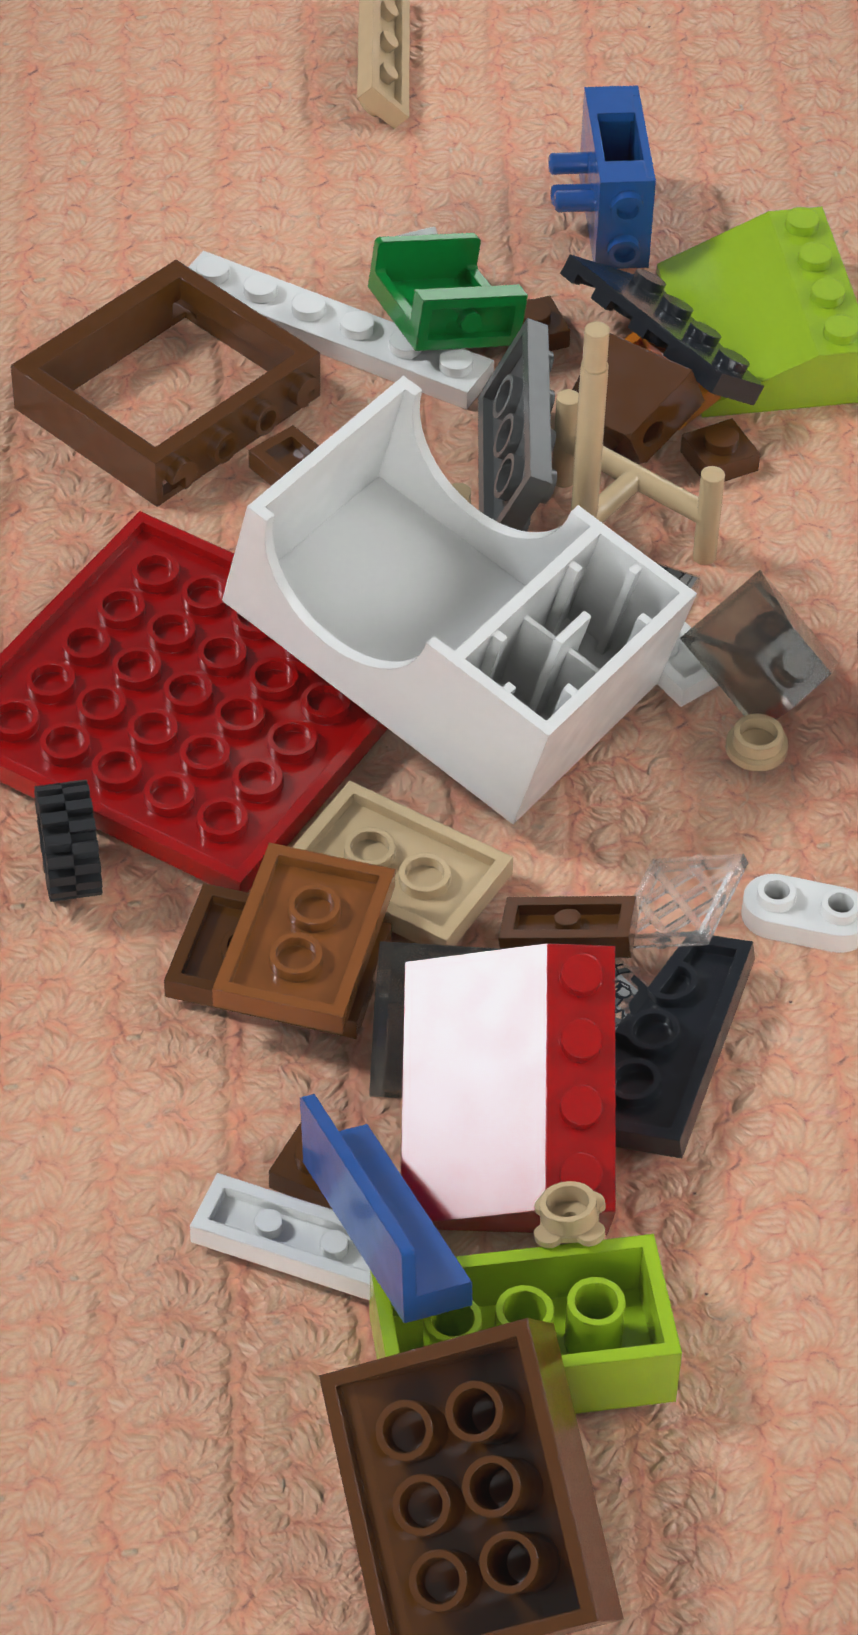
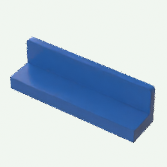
[300,1094,472,1323]

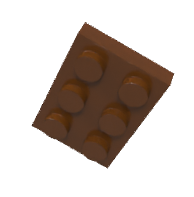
[164,883,392,1039]

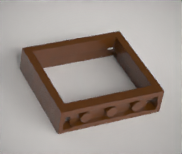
[11,260,320,507]

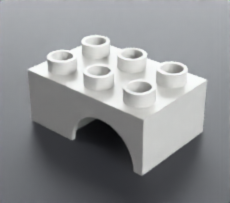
[222,375,697,824]

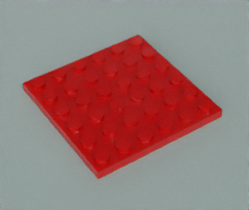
[0,511,388,892]

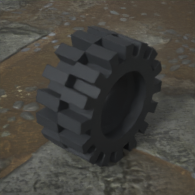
[34,779,103,902]

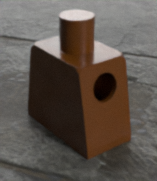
[572,333,705,464]

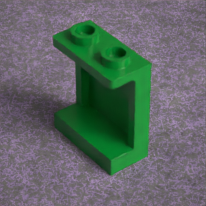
[368,233,528,351]

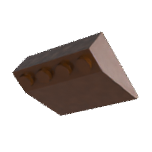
[319,1318,624,1635]

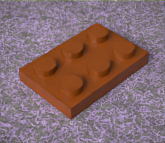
[212,842,396,1034]

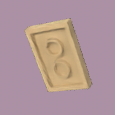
[293,780,513,957]

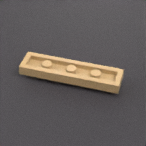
[357,0,410,129]

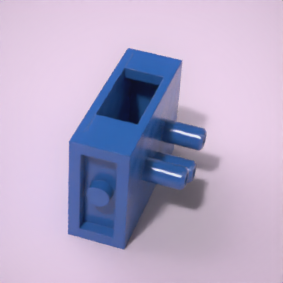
[548,85,656,269]

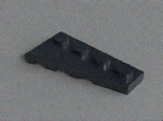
[560,254,764,406]
[615,932,755,1159]

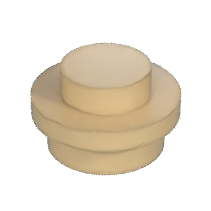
[725,713,788,771]

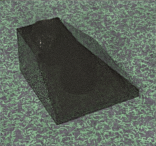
[680,569,838,720]

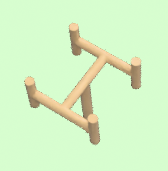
[451,321,725,565]

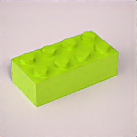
[369,1234,682,1414]

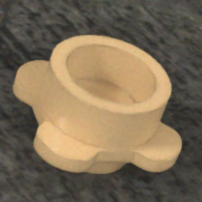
[534,1181,606,1248]

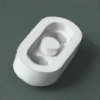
[741,874,858,953]

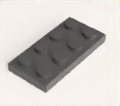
[478,318,557,531]

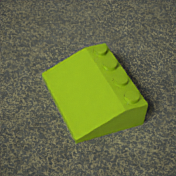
[656,207,858,418]

